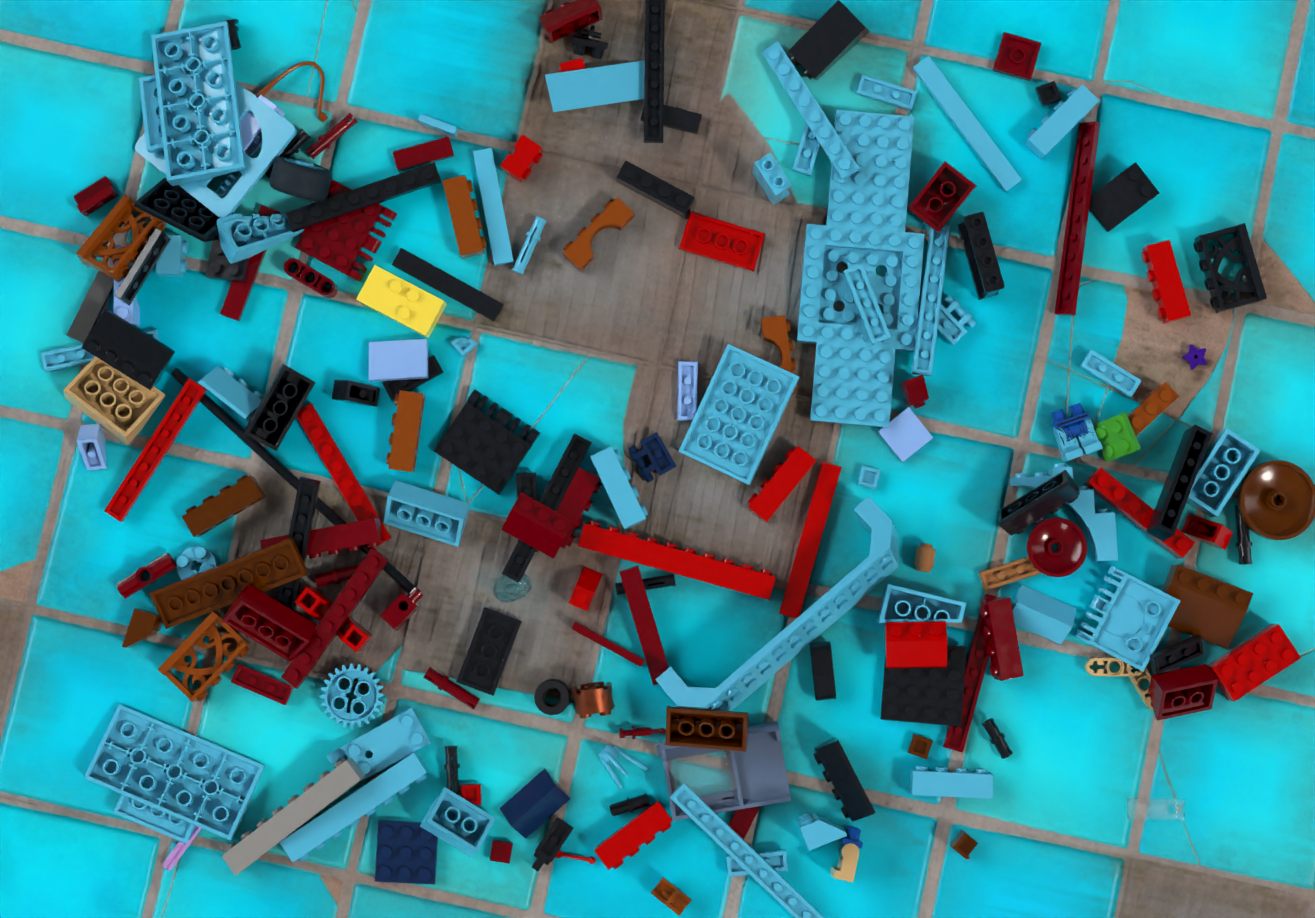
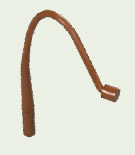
[255,61,328,123]

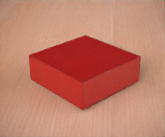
[461,784,482,805]

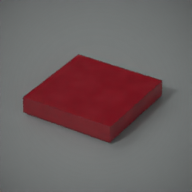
[993,32,1041,81]

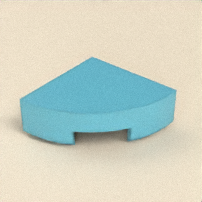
[450,338,478,357]

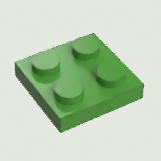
[1093,412,1141,462]

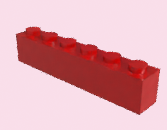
[1084,467,1195,559]

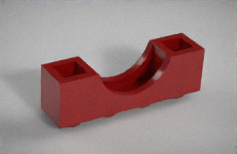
[295,586,373,652]

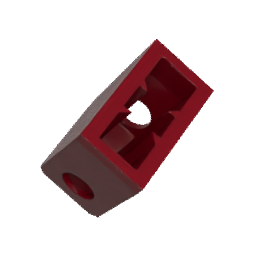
[380,588,423,631]

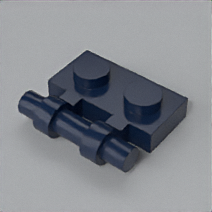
[628,432,677,483]

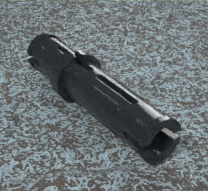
[265,129,311,178]
[1234,505,1252,565]
[615,573,676,595]
[444,746,460,795]

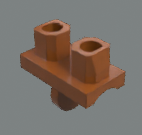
[651,877,692,916]

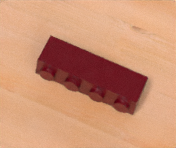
[556,467,602,549]
[980,596,1024,681]

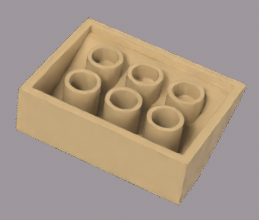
[63,357,165,445]

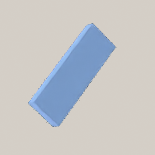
[677,361,698,421]

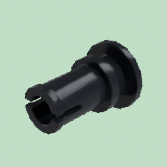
[222,19,241,50]

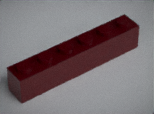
[260,517,384,559]

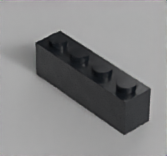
[616,161,695,219]

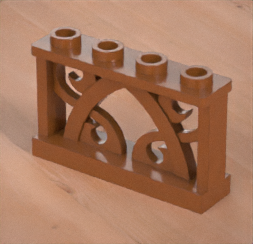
[76,195,166,282]
[158,611,251,702]

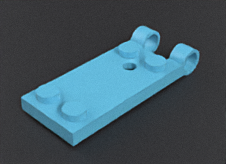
[326,707,431,785]

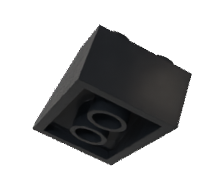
[1089,162,1159,232]

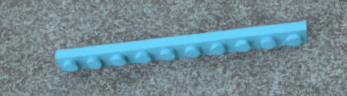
[670,782,825,918]

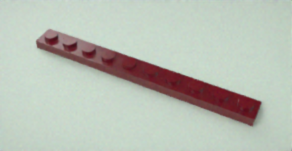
[1054,121,1100,316]

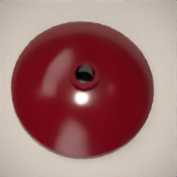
[1027,517,1087,577]

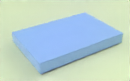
[369,339,428,382]

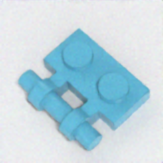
[938,295,976,346]

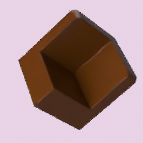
[949,829,978,861]

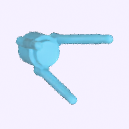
[598,744,648,789]

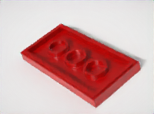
[679,211,765,272]

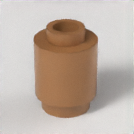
[914,543,936,573]

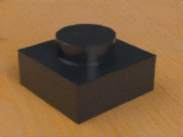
[1035,81,1061,107]

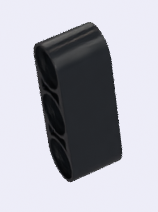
[810,641,836,701]

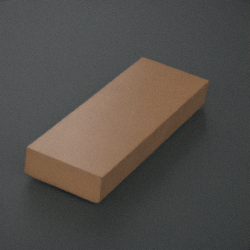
[978,557,1041,591]

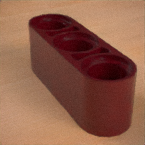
[284,258,338,298]

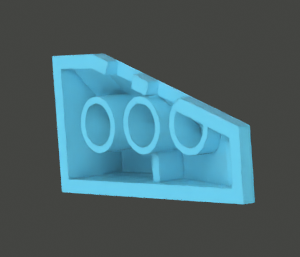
[216,214,304,264]

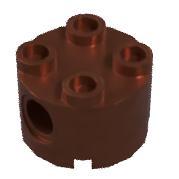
[572,682,615,718]

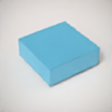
[857,465,881,490]

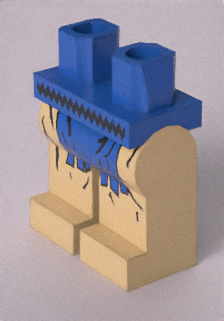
[830,825,863,883]

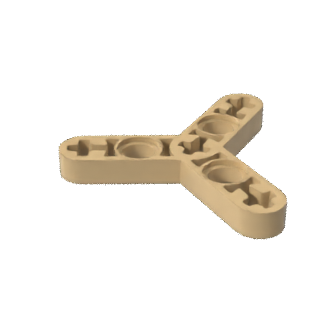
[1085,634,1164,711]

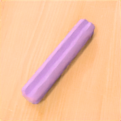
[162,826,202,871]

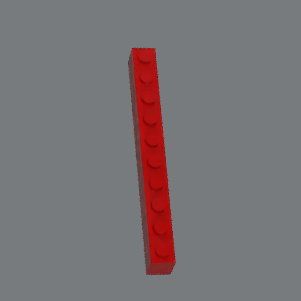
[578,521,776,600]

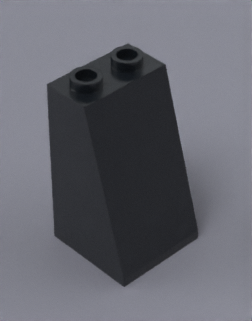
[788,0,870,80]

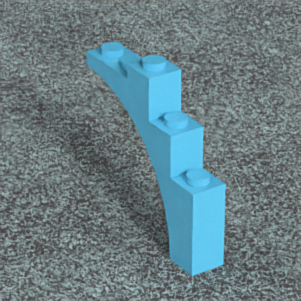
[1010,463,1118,562]

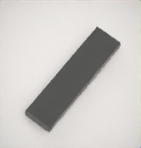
[67,271,114,343]

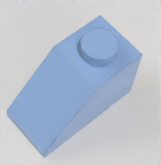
[77,424,107,470]

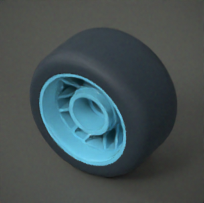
[269,157,332,201]

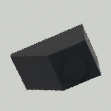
[332,380,380,407]

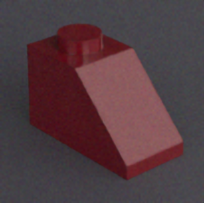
[900,374,929,409]

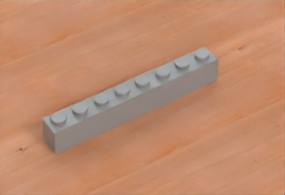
[222,757,366,876]

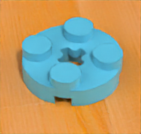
[176,546,218,579]

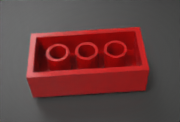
[1208,624,1301,702]

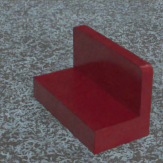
[74,176,119,217]

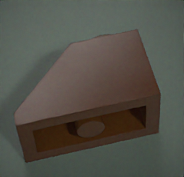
[122,608,163,648]

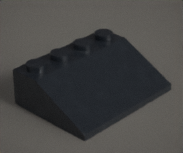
[133,178,233,242]

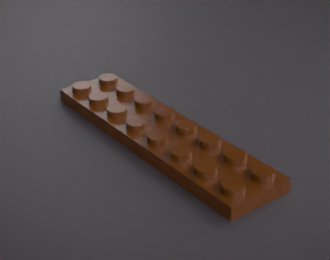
[149,537,309,629]

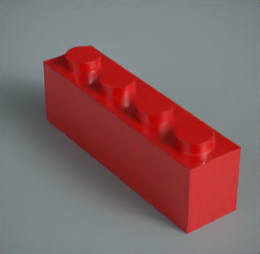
[1141,240,1191,324]
[748,446,817,523]
[594,800,673,870]

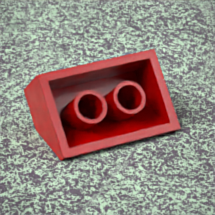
[884,621,947,668]

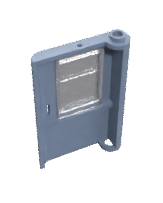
[656,721,792,821]

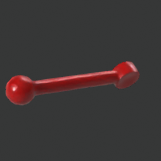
[555,850,596,864]

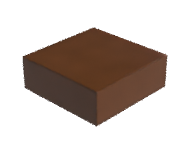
[907,733,933,759]

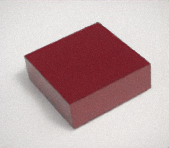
[490,840,513,864]

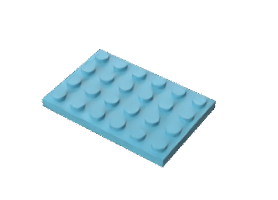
[678,344,800,485]

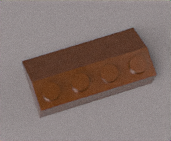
[665,706,749,752]

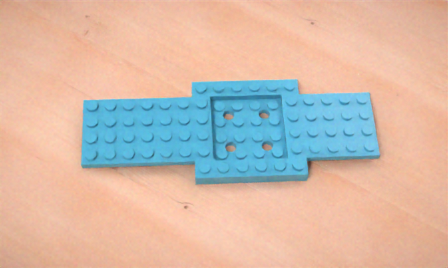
[796,110,925,428]

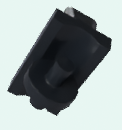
[571,25,609,60]

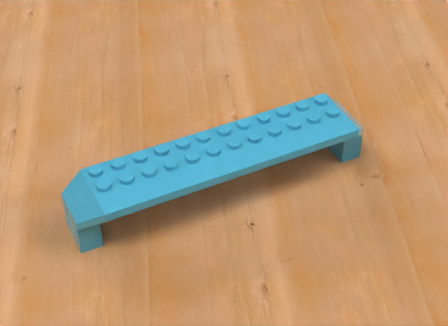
[655,496,899,711]

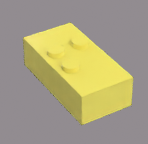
[356,265,447,339]

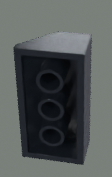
[81,309,175,390]
[243,364,316,451]
[998,470,1080,536]
[813,737,876,822]

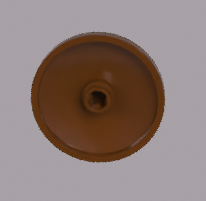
[1238,460,1315,540]

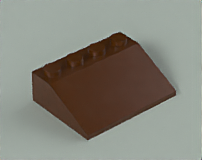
[1162,565,1253,649]

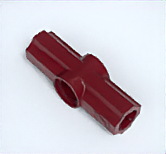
[116,553,177,599]

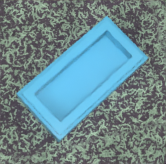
[418,114,459,138]

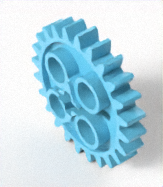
[319,663,385,728]

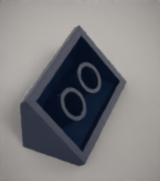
[500,769,571,839]

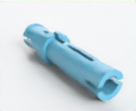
[512,216,547,275]

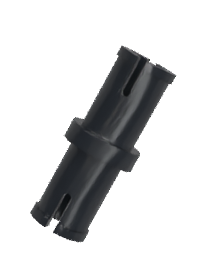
[982,718,1013,759]

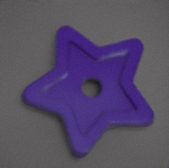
[1182,344,1207,370]

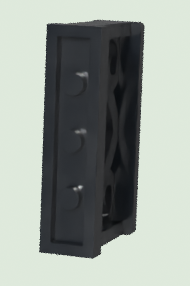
[957,212,1005,300]
[1194,223,1267,313]

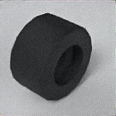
[534,679,571,715]

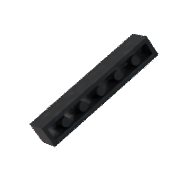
[1146,425,1212,541]

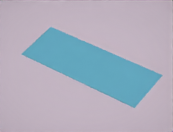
[545,60,645,112]

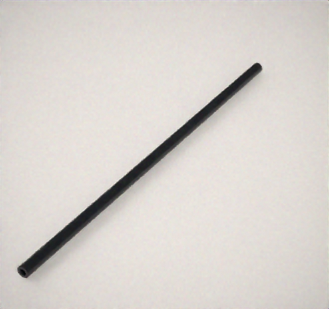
[171,368,422,593]

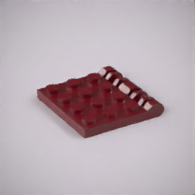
[295,179,397,282]

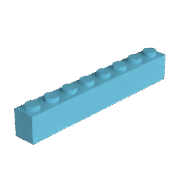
[279,751,429,863]

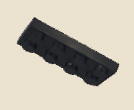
[456,607,522,696]

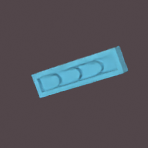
[843,264,891,345]

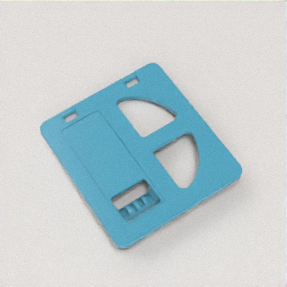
[135,81,297,218]

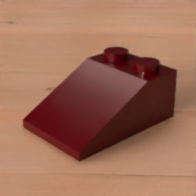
[908,161,977,233]

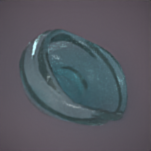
[493,573,531,603]

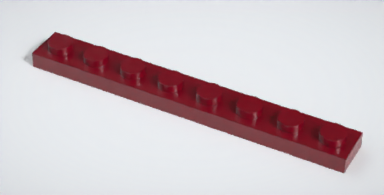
[281,548,389,689]

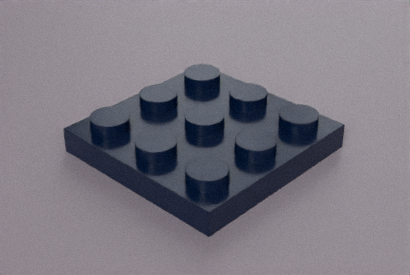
[375,820,438,885]

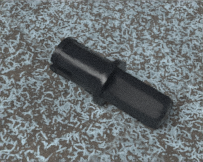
[609,793,650,816]

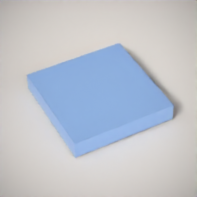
[878,407,933,462]

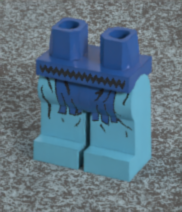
[1051,403,1103,462]

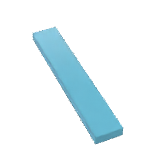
[473,148,514,266]
[41,329,160,372]

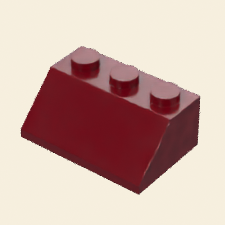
[539,0,603,44]
[501,492,574,559]
[1149,664,1218,721]

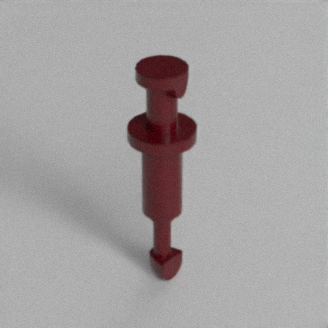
[619,726,666,739]

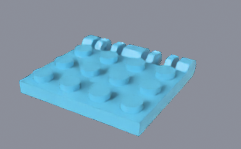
[1074,566,1180,672]

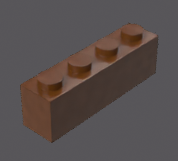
[182,475,266,537]

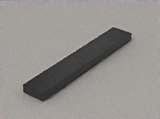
[392,248,504,322]

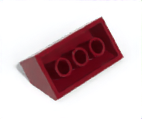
[222,584,316,661]

